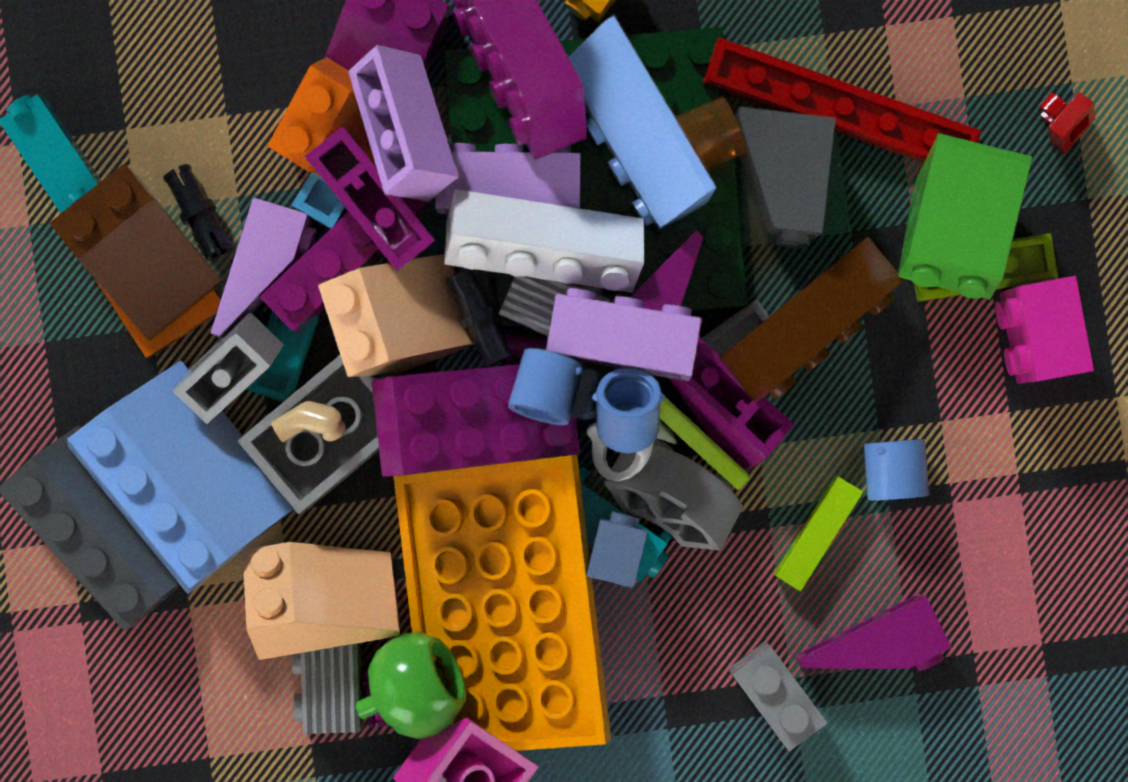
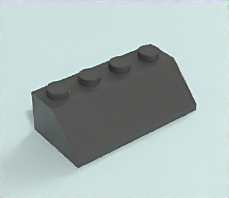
[0,425,180,631]

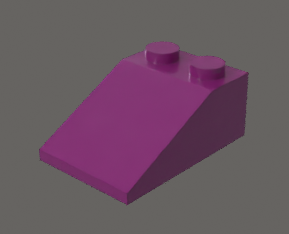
[325,0,452,71]

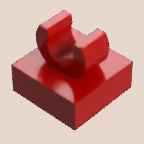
[1039,92,1095,154]

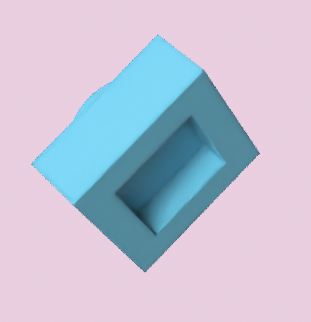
[292,172,346,229]

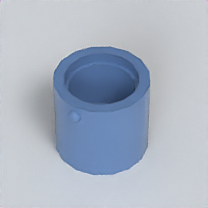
[508,349,584,425]
[592,367,665,453]
[863,439,930,500]

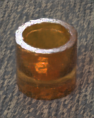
[674,96,746,171]

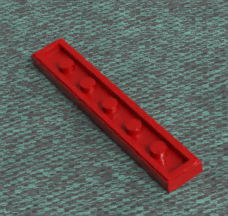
[702,37,982,163]

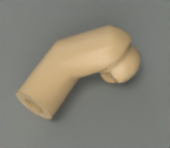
[270,401,345,442]

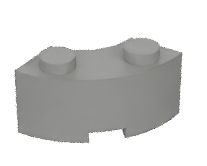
[604,440,743,551]

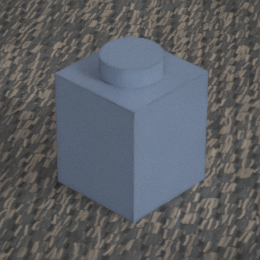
[586,512,648,588]

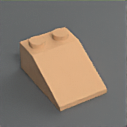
[242,542,400,660]

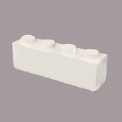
[444,189,644,292]

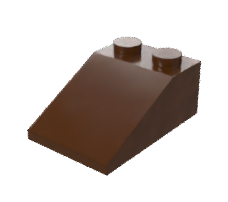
[50,163,223,341]

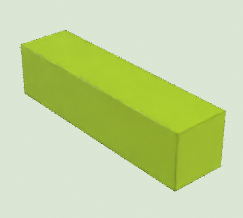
[773,476,863,592]

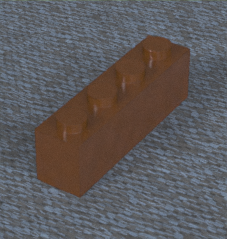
[719,237,904,402]

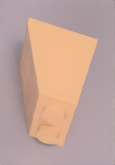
[318,254,475,377]

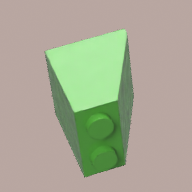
[898,133,1032,300]

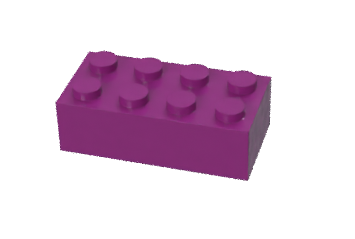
[451,0,587,160]
[372,364,580,477]

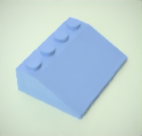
[568,16,716,232]
[67,361,294,594]

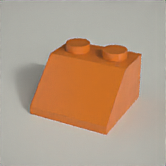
[267,57,375,174]

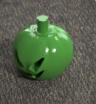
[356,631,466,739]

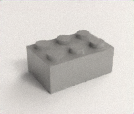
[237,354,379,514]

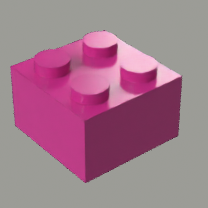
[995,276,1094,384]

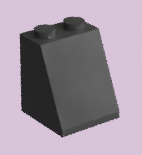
[732,107,836,248]

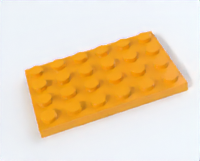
[394,455,612,751]

